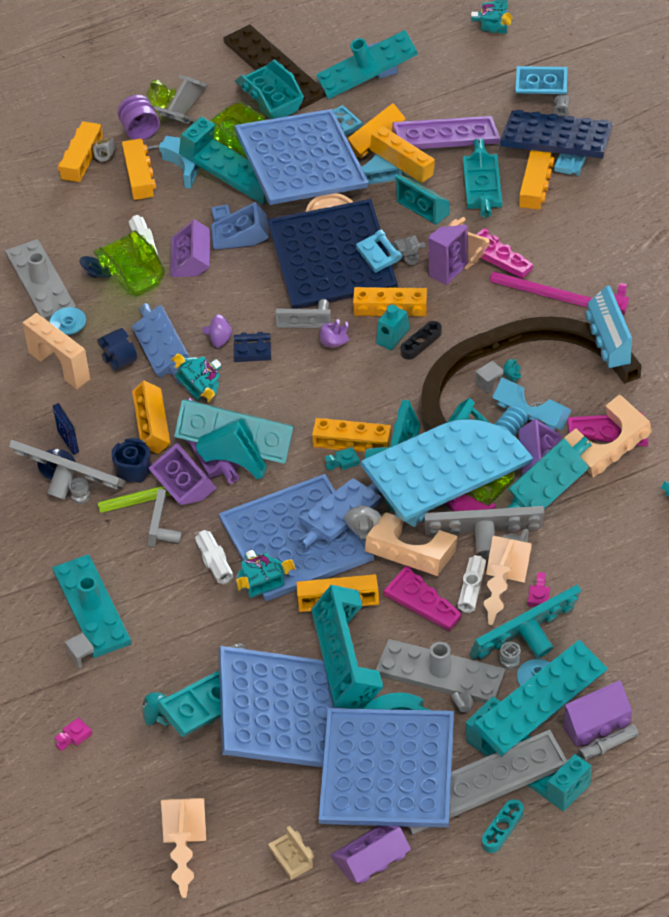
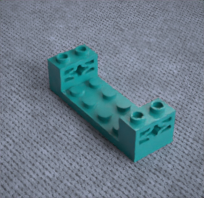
[179,116,267,205]
[311,585,383,709]
[466,696,592,812]

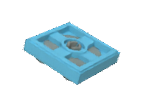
[333,105,363,136]

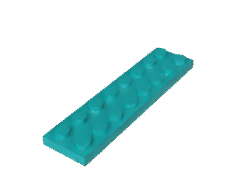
[472,639,608,757]

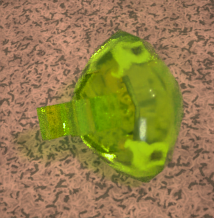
[147,79,175,108]

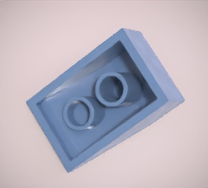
[211,202,269,250]

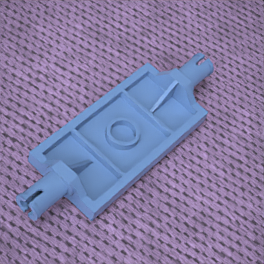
[132,303,189,385]
[297,478,382,550]

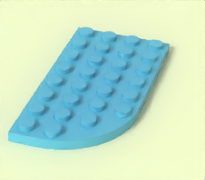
[361,420,533,522]

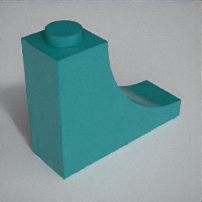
[196,422,267,479]

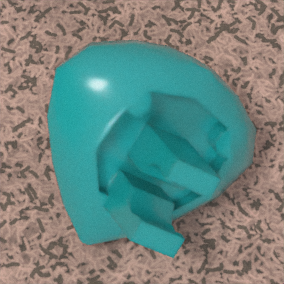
[142,692,170,727]

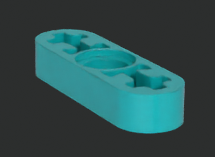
[482,799,524,853]

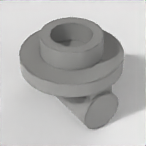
[451,692,473,713]

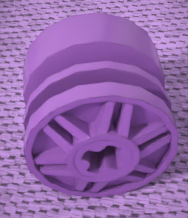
[117,95,160,140]

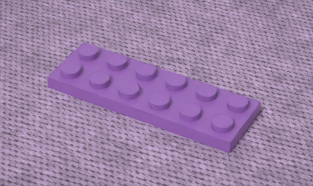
[392,116,500,149]

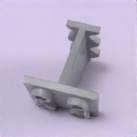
[154,75,208,124]

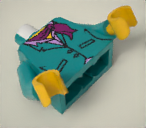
[471,0,513,34]
[170,353,221,403]
[235,550,296,598]

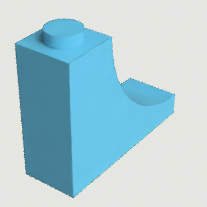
[159,136,201,189]
[361,154,402,185]

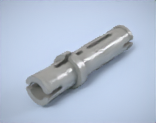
[578,724,638,761]

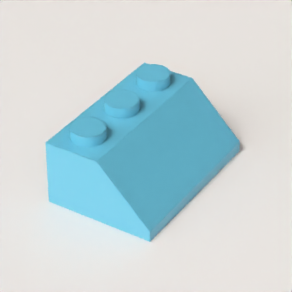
[516,66,567,94]

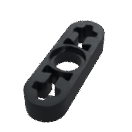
[400,321,442,360]

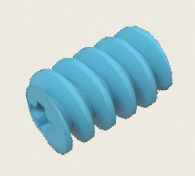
[494,406,528,437]

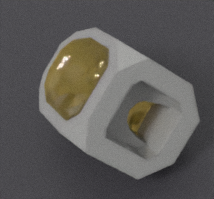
[93,138,116,162]

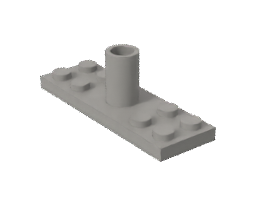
[5,239,76,321]
[9,440,126,500]
[424,506,544,557]
[376,639,506,703]

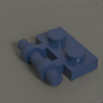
[234,331,271,362]

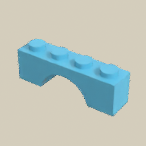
[492,377,571,430]

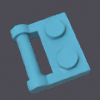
[356,229,402,273]

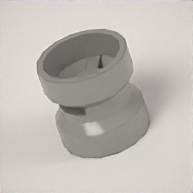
[69,477,90,504]
[500,642,521,670]

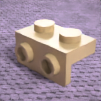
[268,826,314,880]

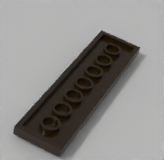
[223,24,326,110]

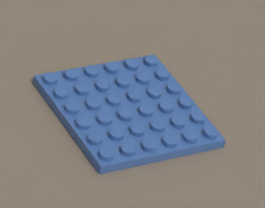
[234,109,369,205]
[219,474,374,602]
[218,646,339,767]
[319,708,454,828]

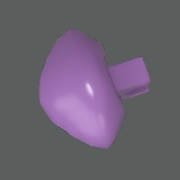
[203,314,232,349]
[319,319,350,348]

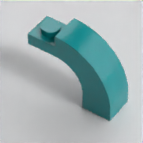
[363,693,431,711]

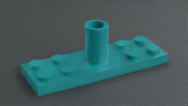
[316,30,419,100]
[174,399,294,464]
[365,400,421,512]
[52,554,132,658]
[469,584,582,660]
[157,670,221,738]

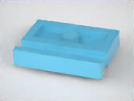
[555,153,586,176]

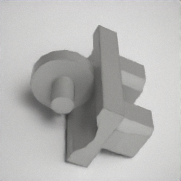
[392,235,426,265]

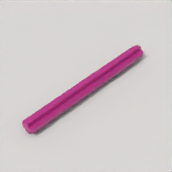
[490,272,592,308]

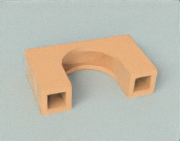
[23,313,90,389]
[564,395,652,478]
[365,512,458,576]

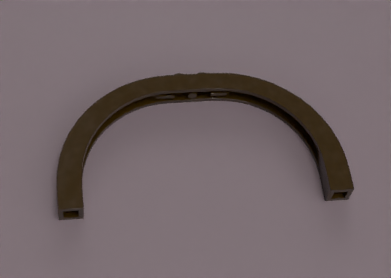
[421,316,642,432]

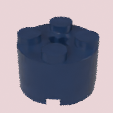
[97,328,137,371]
[111,438,152,483]

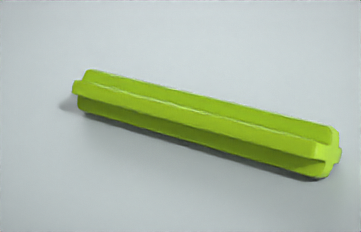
[98,486,171,513]

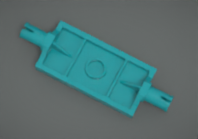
[463,138,502,218]
[507,437,592,509]

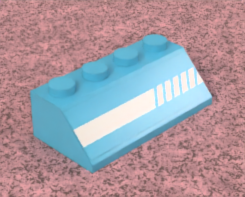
[585,286,632,368]

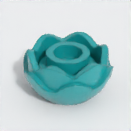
[503,359,522,382]

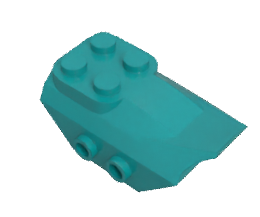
[234,59,304,119]

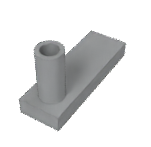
[276,299,331,328]
[147,489,182,547]

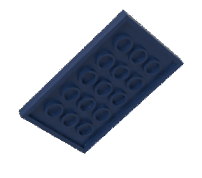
[500,110,613,158]

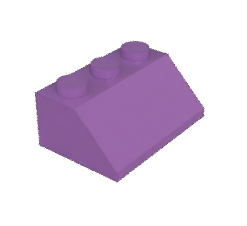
[170,219,210,277]
[428,224,468,285]
[519,419,562,474]
[149,443,217,505]
[564,680,632,747]
[330,825,411,883]

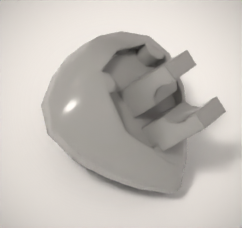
[344,505,381,539]

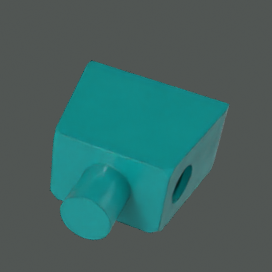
[376,305,410,351]

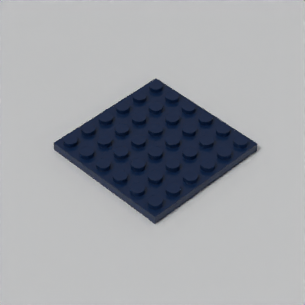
[268,199,398,309]

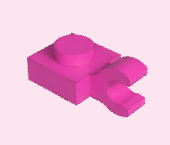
[614,283,629,315]
[528,572,550,607]
[54,718,92,751]

